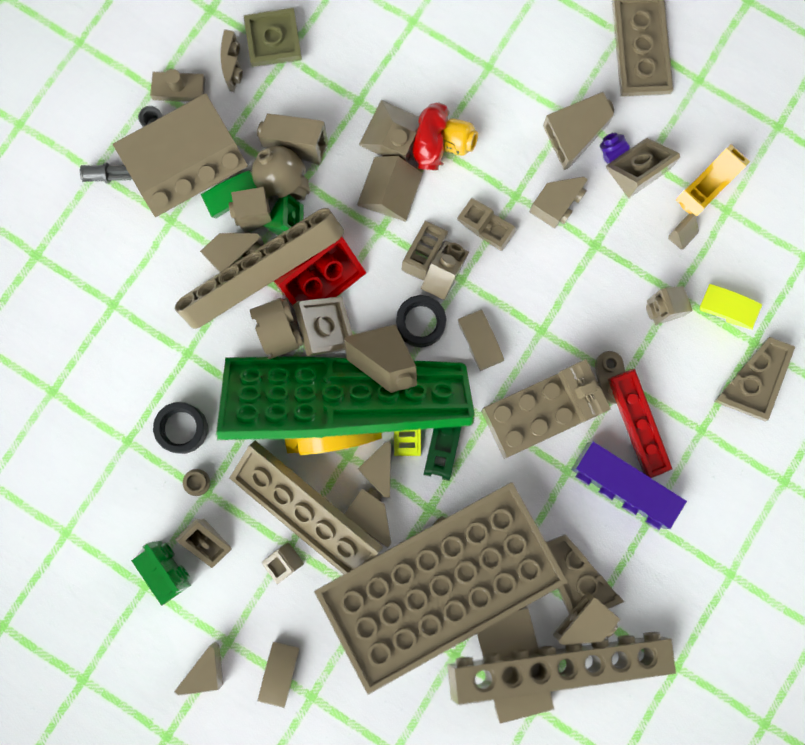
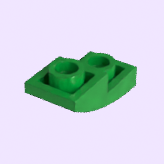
[201,170,257,218]

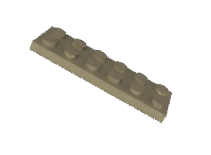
[229,440,383,574]

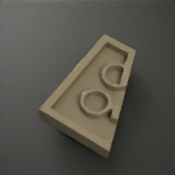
[546,534,624,614]

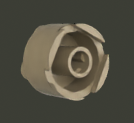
[250,298,304,360]

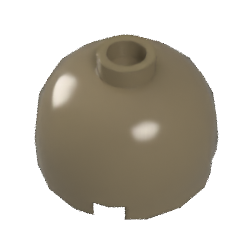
[251,146,306,199]

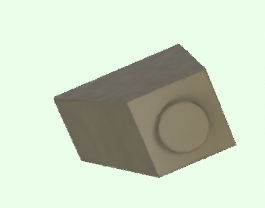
[543,92,614,170]
[257,113,328,165]
[344,324,417,393]

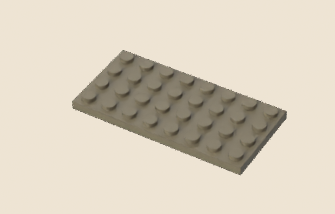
[314,482,568,695]

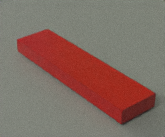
[608,369,673,478]

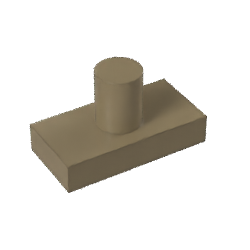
[150,69,205,102]

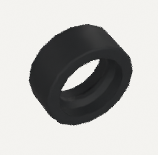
[396,295,447,348]
[153,402,208,454]

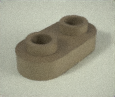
[595,351,625,404]

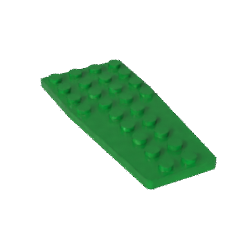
[216,356,475,440]

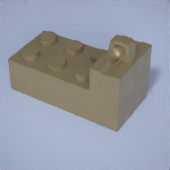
[481,359,611,459]

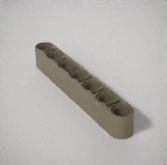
[174,208,344,329]

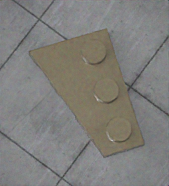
[714,337,795,422]

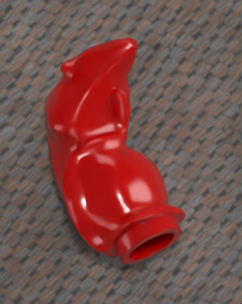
[412,102,450,170]

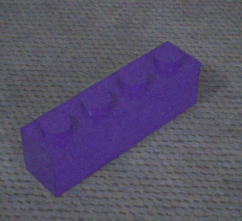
[571,441,687,531]

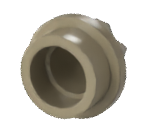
[289,174,310,200]

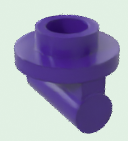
[600,133,630,164]

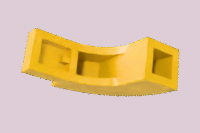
[676,144,750,216]
[285,433,382,455]

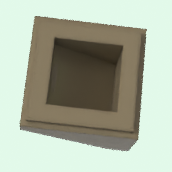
[668,213,699,250]
[261,543,304,584]

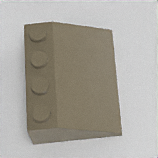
[113,93,248,217]

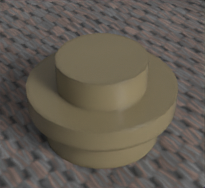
[183,469,211,496]

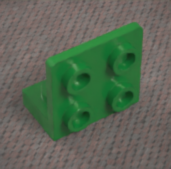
[131,541,191,606]

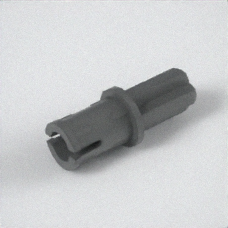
[80,163,132,184]

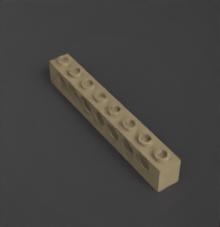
[447,632,676,705]

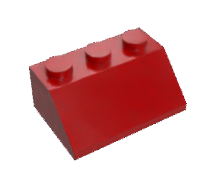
[273,237,366,307]

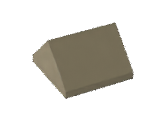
[606,138,680,198]
[357,156,423,222]

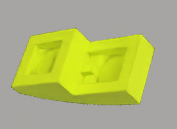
[700,284,762,330]

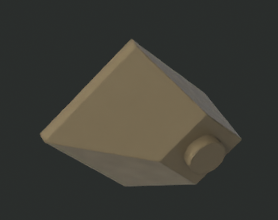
[359,100,419,162]

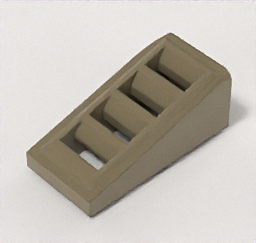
[401,221,448,280]

